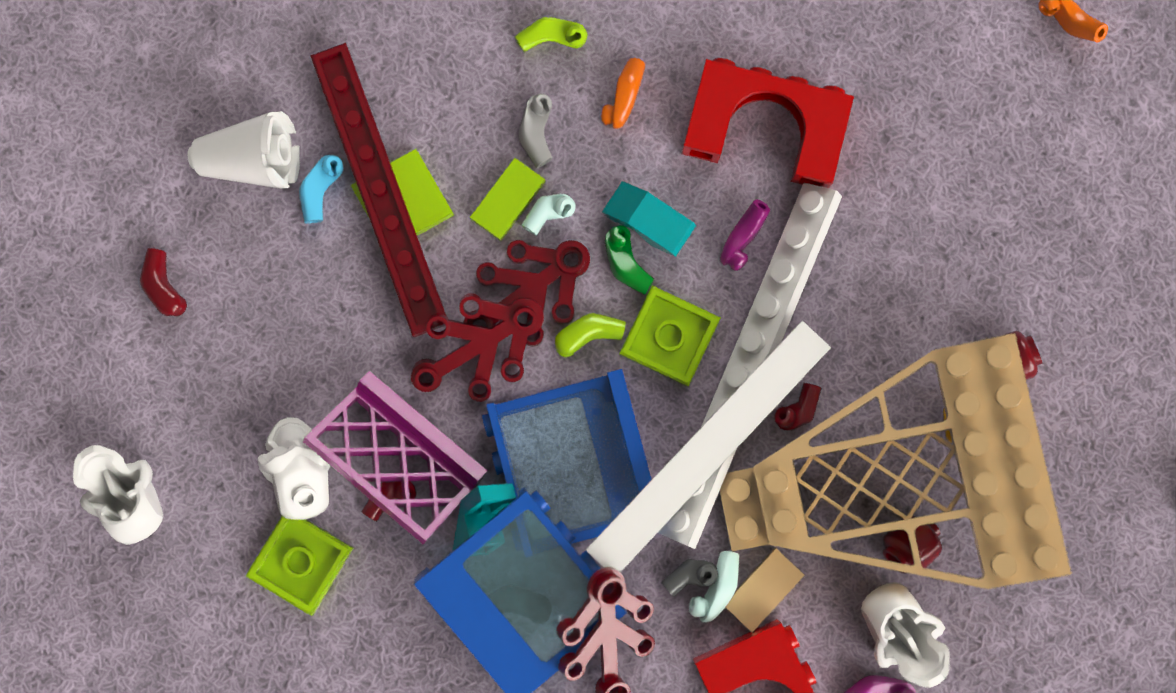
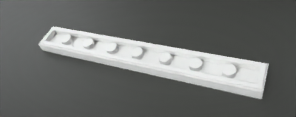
[586,321,831,572]

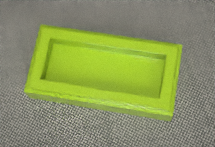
[470,158,545,241]

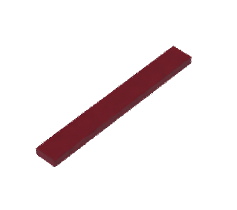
[310,43,448,337]

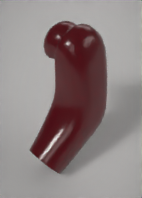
[140,248,187,316]

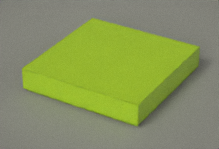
[350,149,454,236]
[619,285,721,387]
[246,516,354,616]

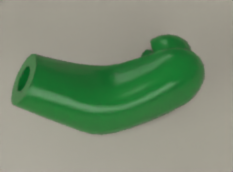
[605,225,654,295]

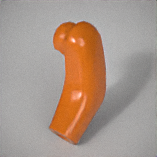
[1039,0,1108,43]
[601,58,645,129]

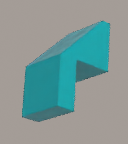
[602,181,696,257]
[452,483,516,556]

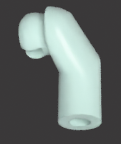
[521,194,576,236]

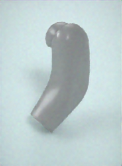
[518,94,553,168]

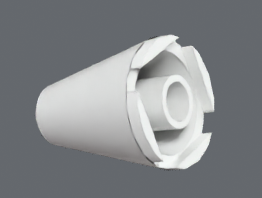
[187,111,300,189]

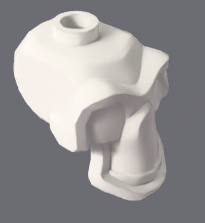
[257,417,333,520]
[73,445,163,545]
[861,582,950,688]

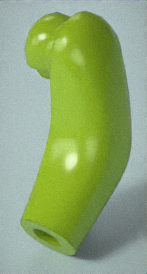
[514,17,588,52]
[554,313,626,357]

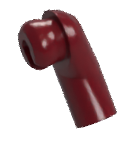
[774,383,822,431]
[361,481,417,522]

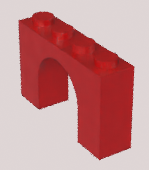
[682,58,854,188]
[693,619,817,693]

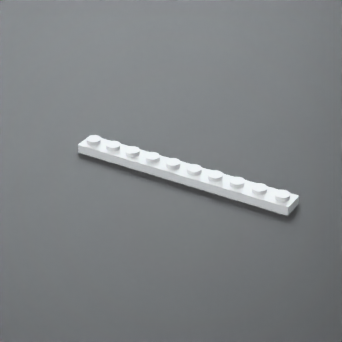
[658,183,842,549]

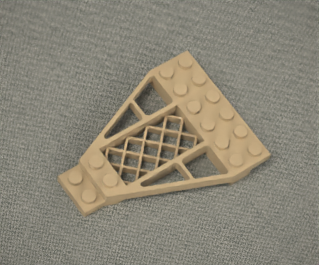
[720,333,1072,589]

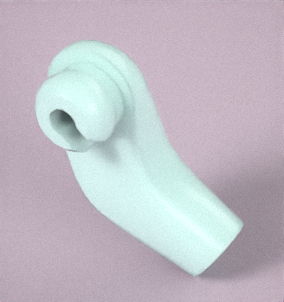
[689,551,739,623]

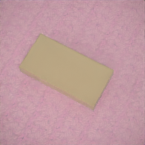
[725,548,805,633]

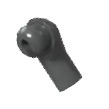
[661,559,718,597]

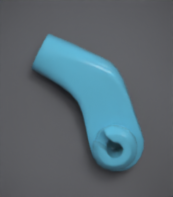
[299,155,343,224]

